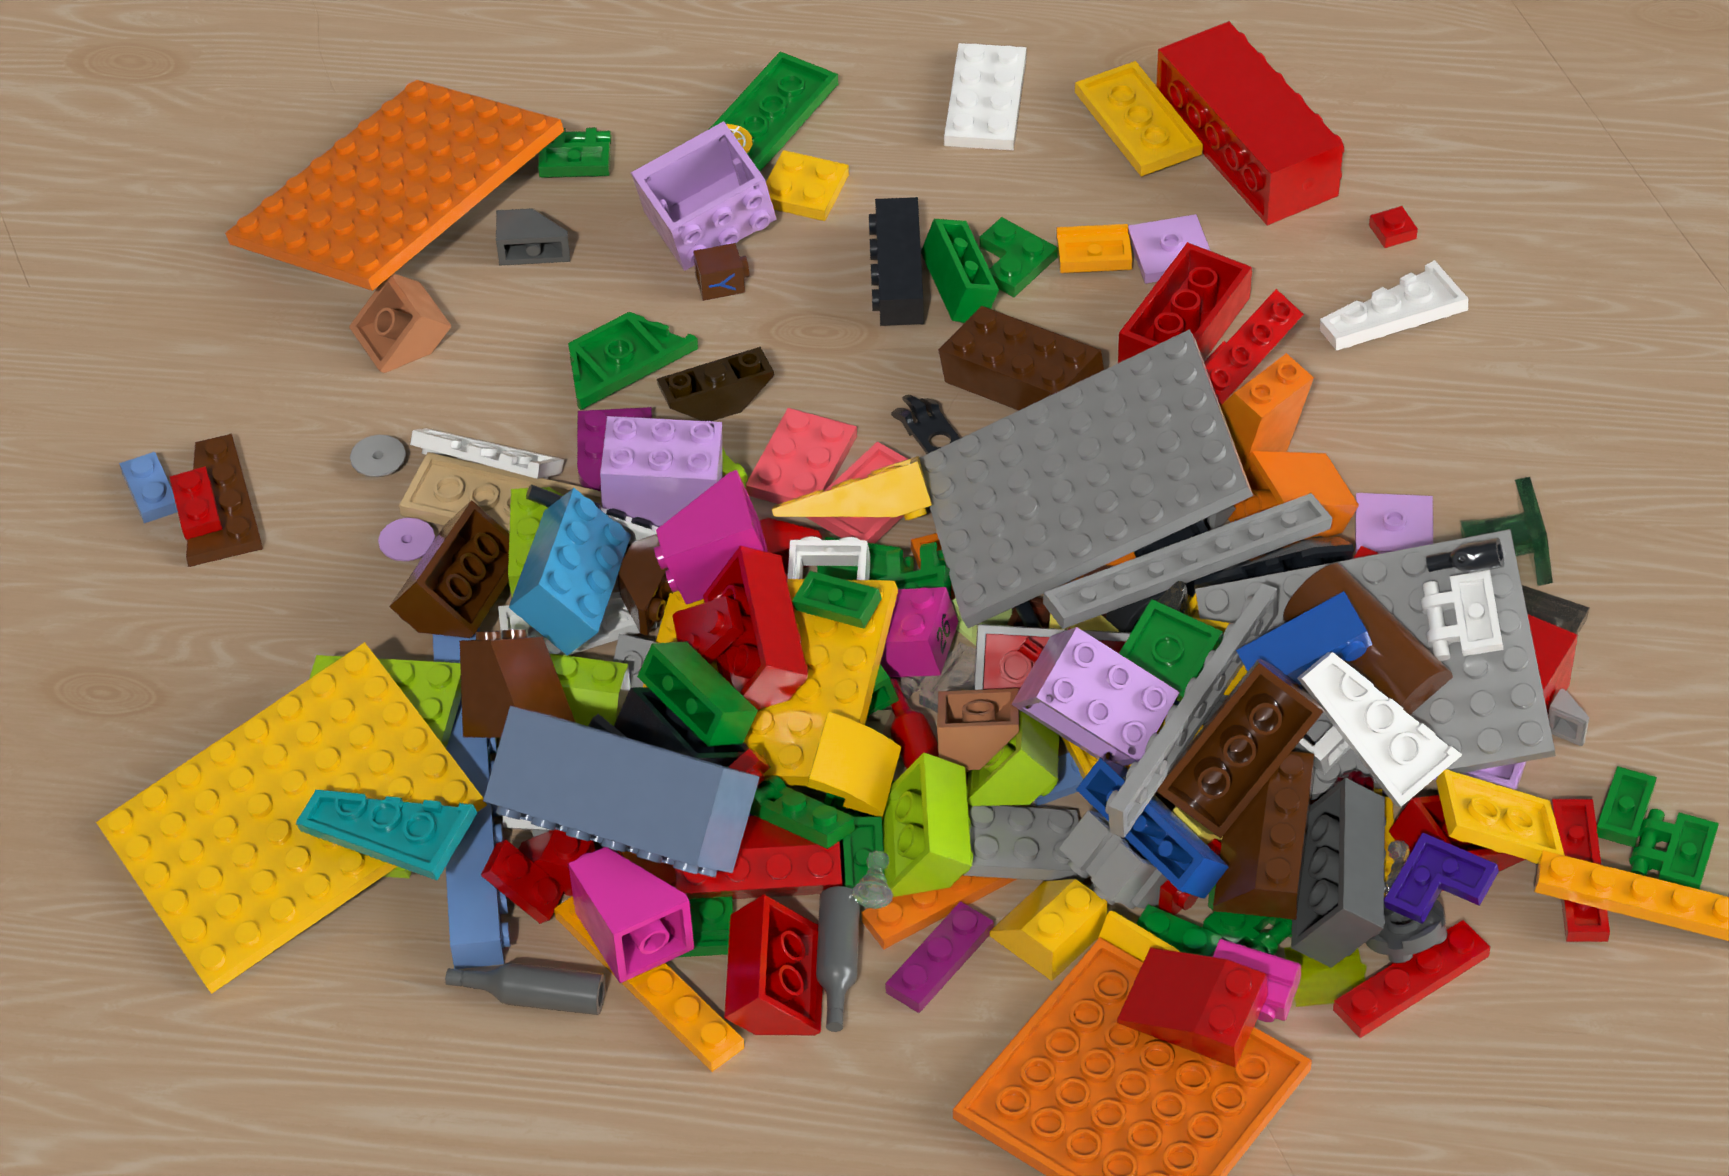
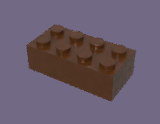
[938,306,1104,411]

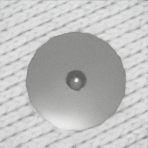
[350,435,406,477]

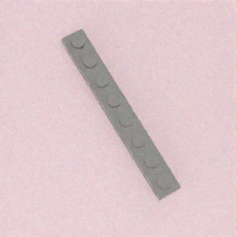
[1043,493,1332,629]
[1105,583,1277,838]

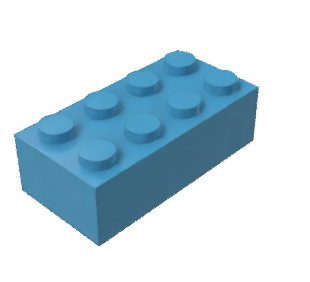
[509,488,631,656]

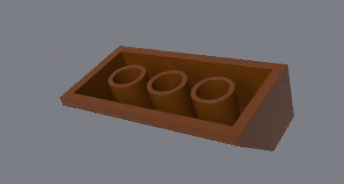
[389,500,509,638]
[1213,752,1314,920]

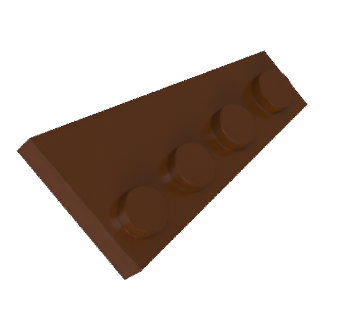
[186,434,263,567]

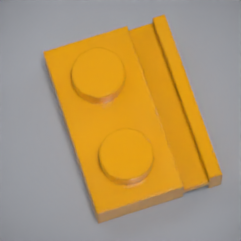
[1056,224,1132,273]

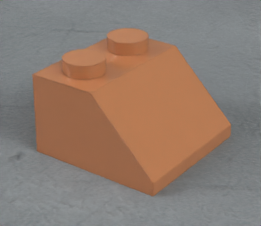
[349,274,451,373]
[937,688,1019,773]

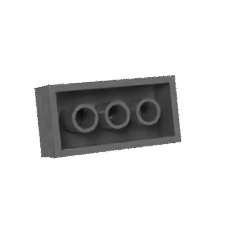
[1291,777,1386,968]

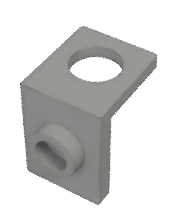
[613,634,659,687]

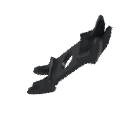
[891,395,960,454]

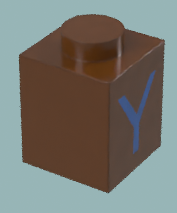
[693,243,750,301]

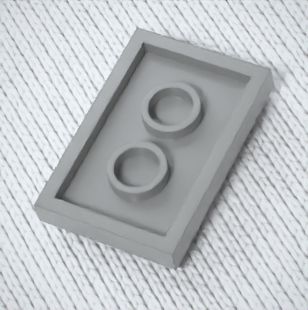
[963,804,1085,882]

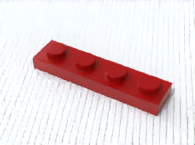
[1551,799,1610,942]
[1333,920,1491,1038]

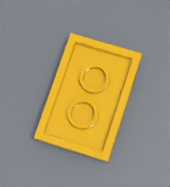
[1436,769,1565,864]

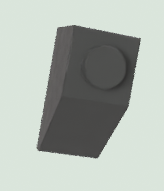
[496,208,570,266]

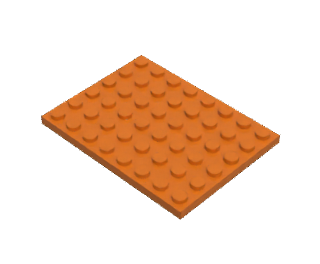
[225,80,564,291]

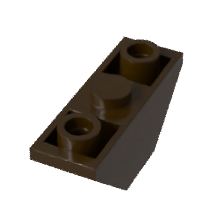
[657,347,774,421]

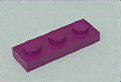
[885,901,994,1013]

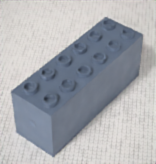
[483,706,760,877]

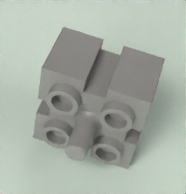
[1059,810,1168,909]

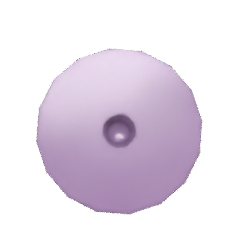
[378,518,435,561]

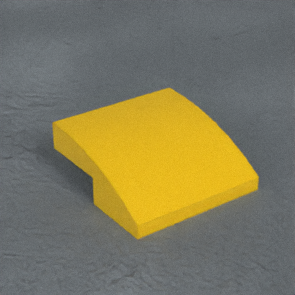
[807,711,901,817]

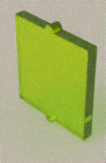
[1284,947,1367,1007]

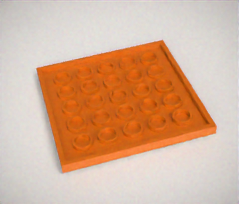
[953,938,1312,1176]

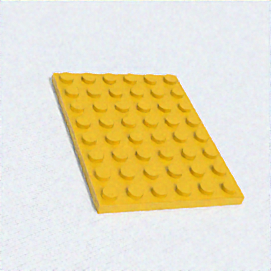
[96,642,487,994]

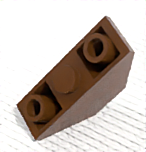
[618,534,673,635]

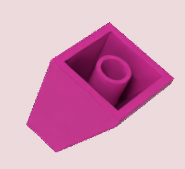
[654,470,768,605]
[568,847,694,983]

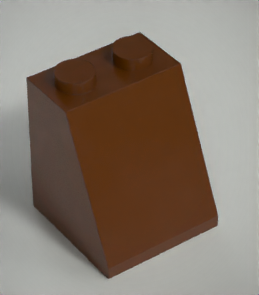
[459,629,576,738]

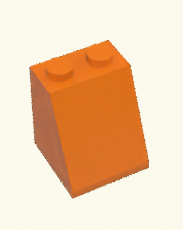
[1228,451,1359,539]

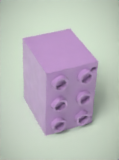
[631,121,777,271]
[600,416,722,527]
[1011,627,1180,766]

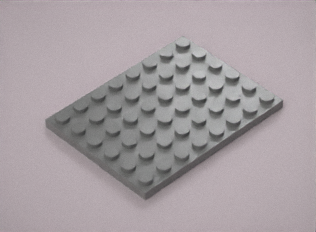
[919,330,1253,628]
[1195,529,1556,800]

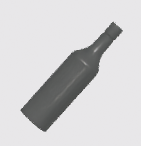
[816,886,860,1032]
[445,963,605,1015]

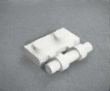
[1421,570,1504,661]

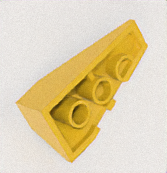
[771,456,932,521]

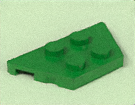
[568,312,698,410]

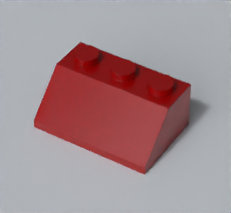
[724,894,823,1036]

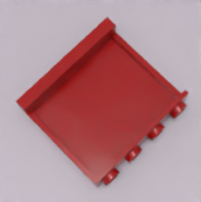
[1204,289,1304,406]

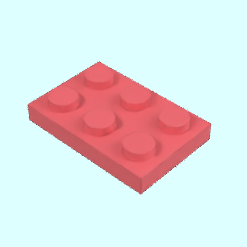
[746,408,857,504]
[806,441,907,544]

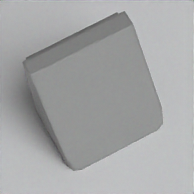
[1548,688,1589,746]

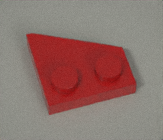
[672,596,744,664]

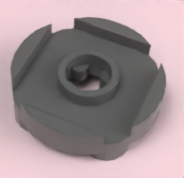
[1365,897,1447,963]

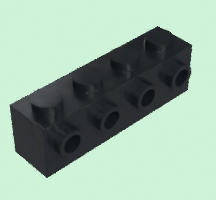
[869,197,924,326]

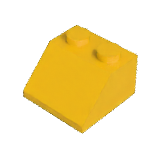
[989,879,1107,981]

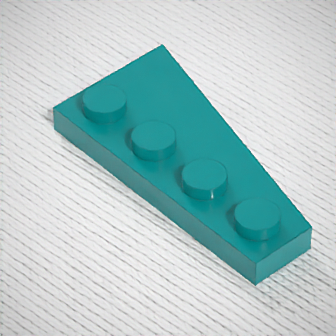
[296,790,478,881]

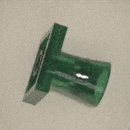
[1459,477,1553,586]

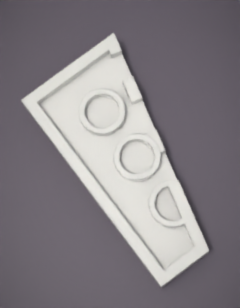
[410,428,564,479]

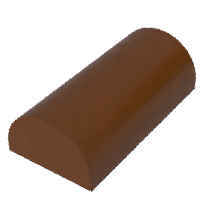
[1283,563,1453,715]
[1157,659,1324,839]

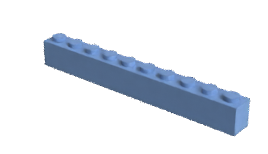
[432,627,511,969]

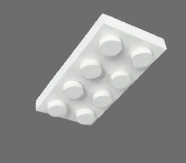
[944,43,1027,150]

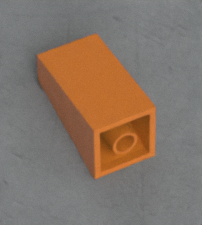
[1220,353,1314,467]

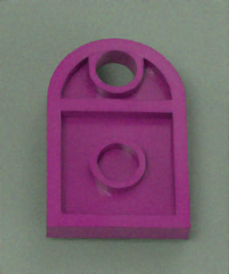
[577,407,652,491]

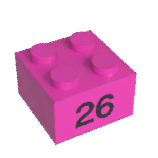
[880,587,959,677]

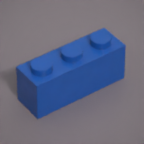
[1236,591,1373,685]

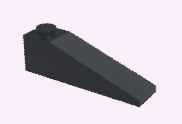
[1189,536,1354,602]

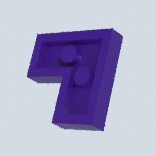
[1384,833,1499,924]

